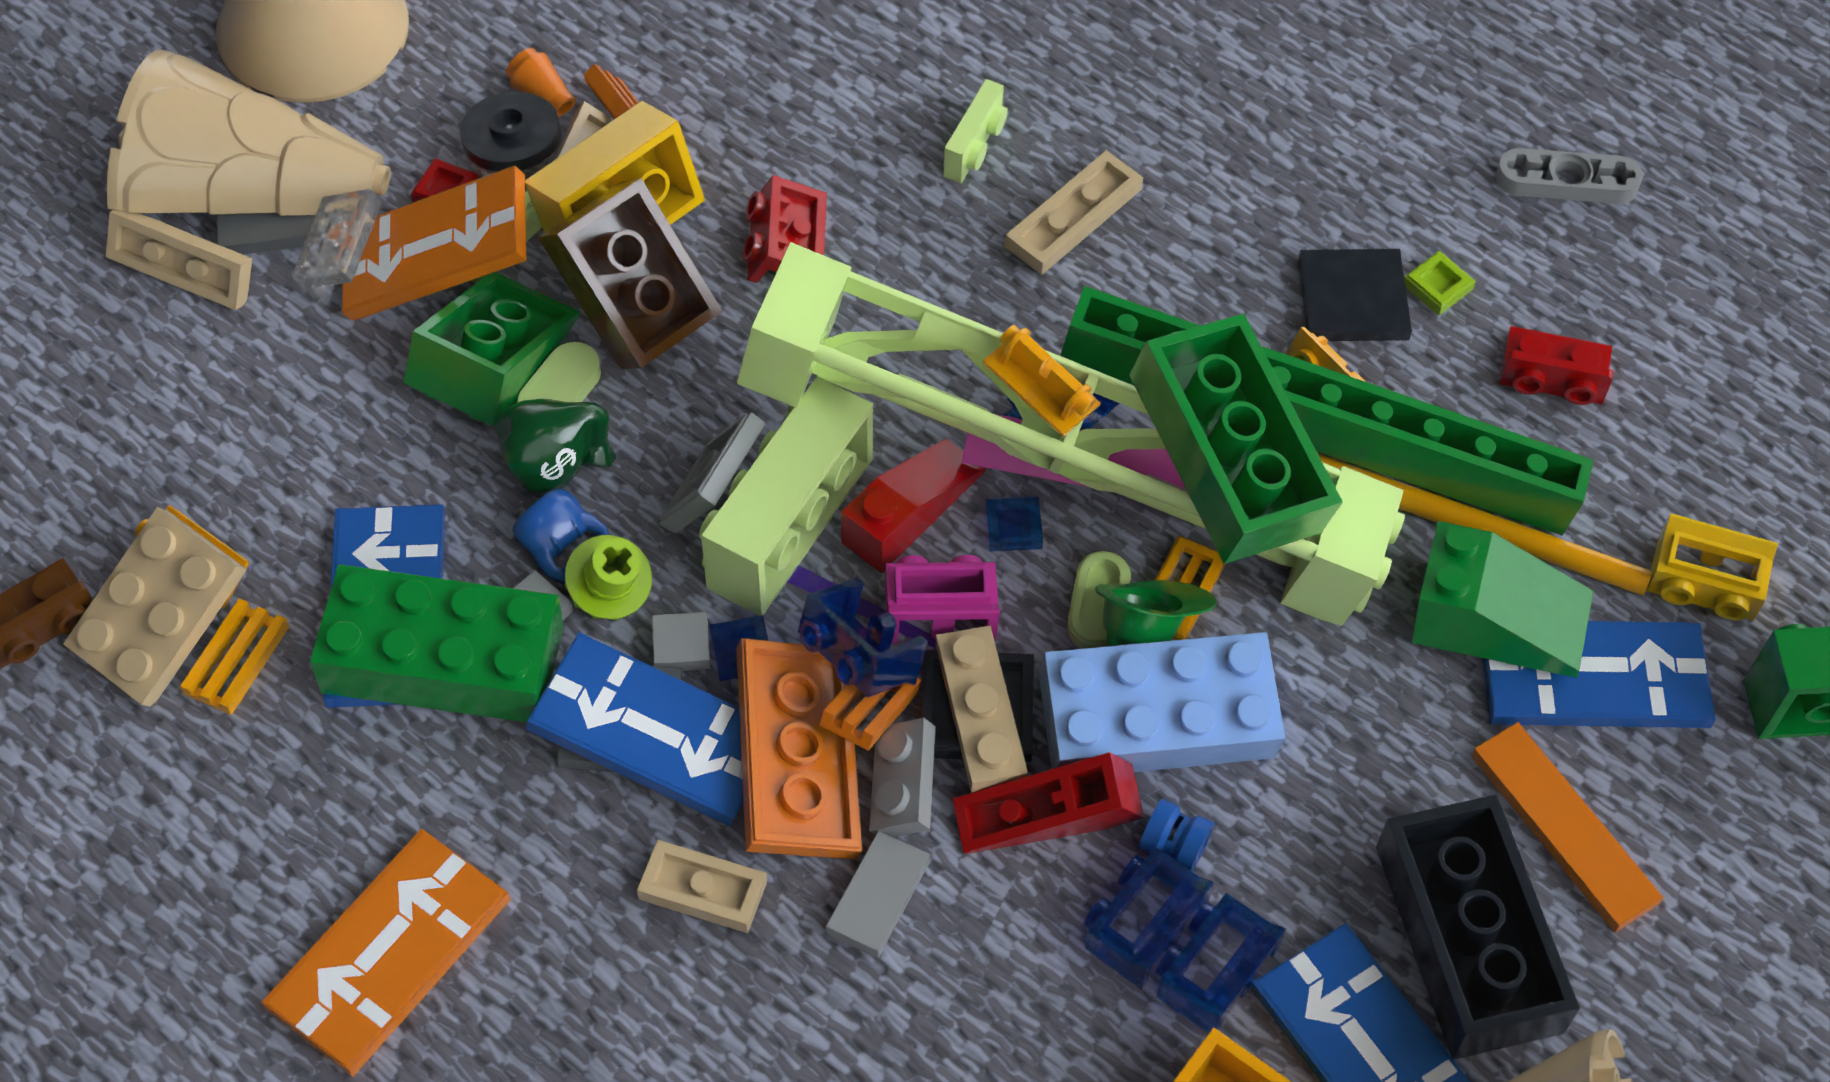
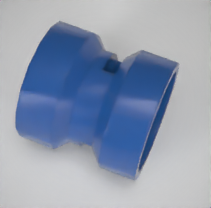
[1138,798,1215,875]

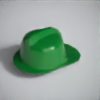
[1095,580,1217,647]

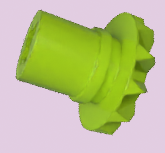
[565,535,652,622]

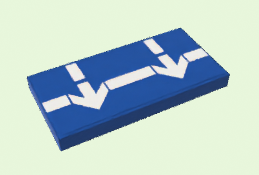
[323,504,446,708]
[1483,621,1716,728]
[526,632,744,827]
[1251,923,1470,1082]

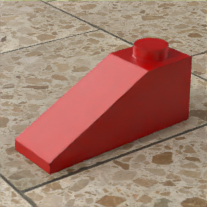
[841,438,986,573]
[953,752,1144,854]

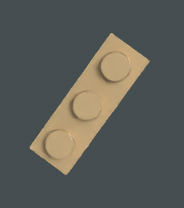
[1005,150,1143,275]
[106,210,252,310]
[936,626,1028,793]

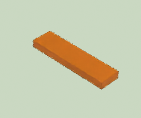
[1471,722,1664,933]

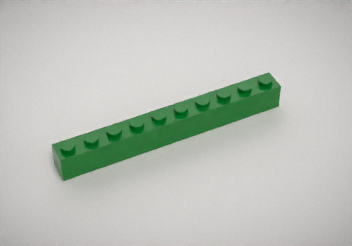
[1060,286,1594,536]

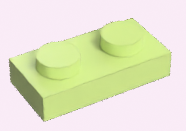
[943,79,1008,183]

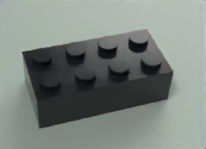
[1376,794,1580,1060]

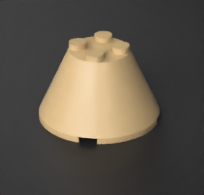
[216,0,409,102]

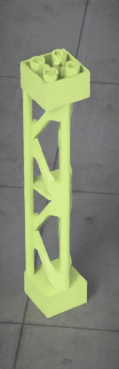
[737,242,1405,626]

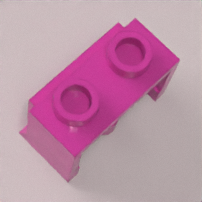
[884,555,1000,644]

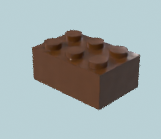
[538,178,723,369]

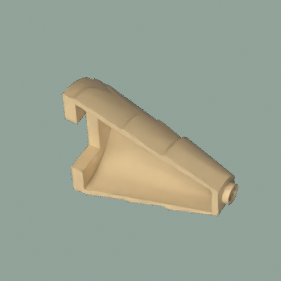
[107,50,391,216]

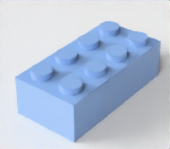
[1039,632,1285,772]

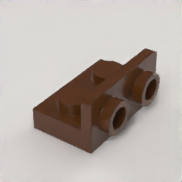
[0,558,93,669]

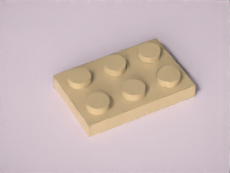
[63,507,247,707]

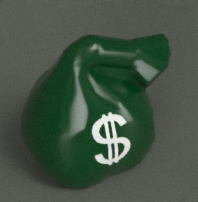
[494,398,616,494]

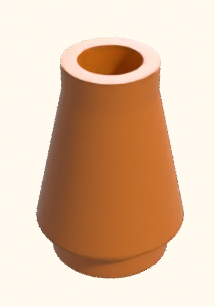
[506,48,576,118]

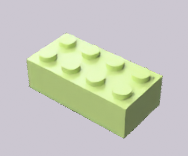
[699,376,873,617]

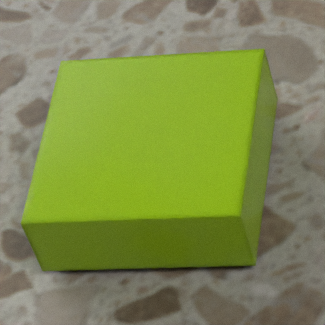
[1404,250,1476,316]

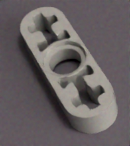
[1495,148,1643,204]

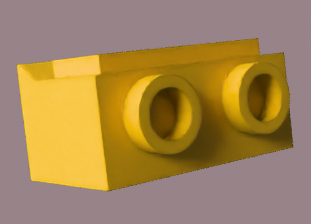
[1647,513,1778,621]

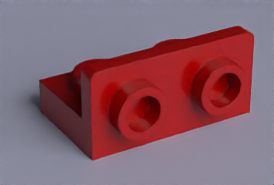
[743,175,827,283]
[1500,326,1614,405]

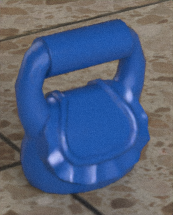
[513,488,610,585]

